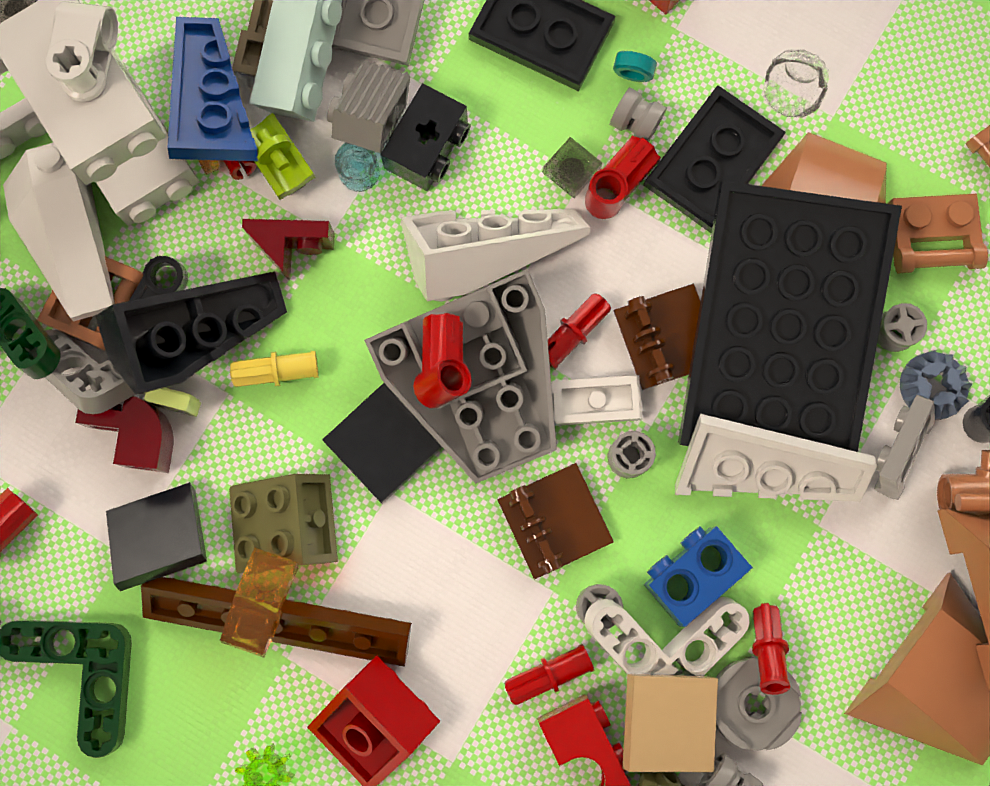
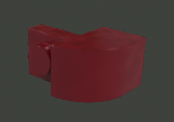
[75,396,174,473]

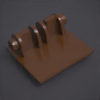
[613,283,701,390]
[497,463,614,580]

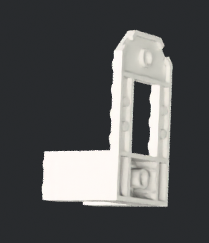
[0,0,200,226]

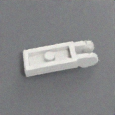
[551,375,642,426]

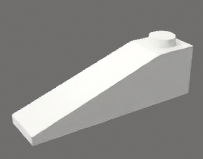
[3,143,115,321]
[401,209,590,302]

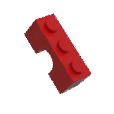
[537,694,631,786]

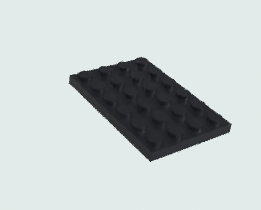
[678,181,902,452]

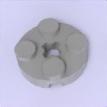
[716,657,802,751]

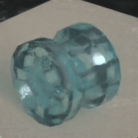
[335,143,380,192]

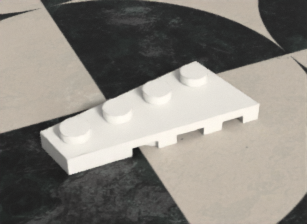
[675,414,877,502]

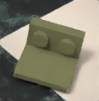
[229,474,338,573]

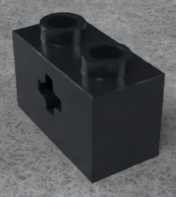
[380,83,471,192]

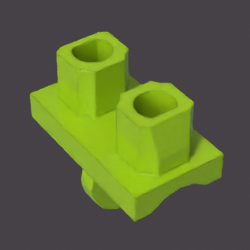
[250,113,316,200]

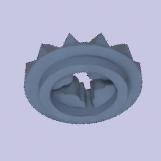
[900,350,972,420]

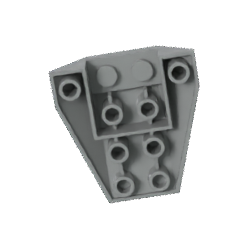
[364,269,557,484]

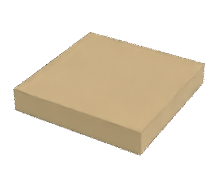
[623,674,718,772]

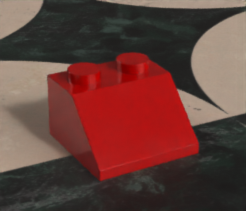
[307,656,440,786]

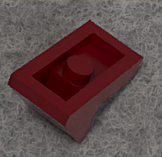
[242,219,335,280]

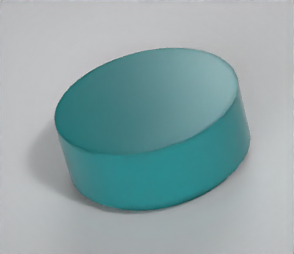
[613,51,657,82]

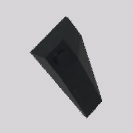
[95,271,287,395]

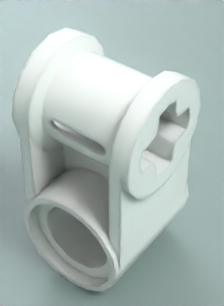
[45,1,118,102]

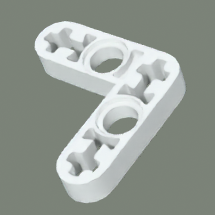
[584,597,750,676]

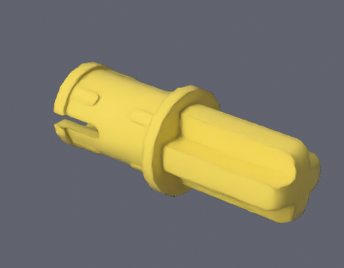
[230,351,319,387]

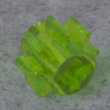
[235,743,295,786]

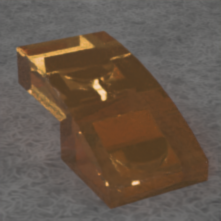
[220,547,299,658]

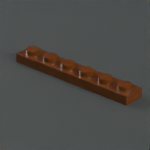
[141,577,412,667]

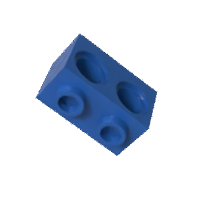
[644,526,753,627]

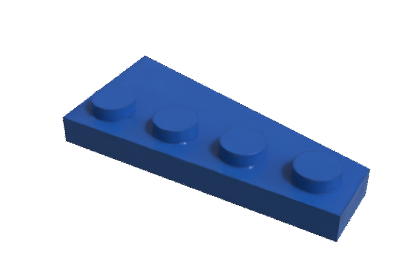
[167,17,258,161]

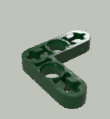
[0,288,61,379]
[0,620,132,758]

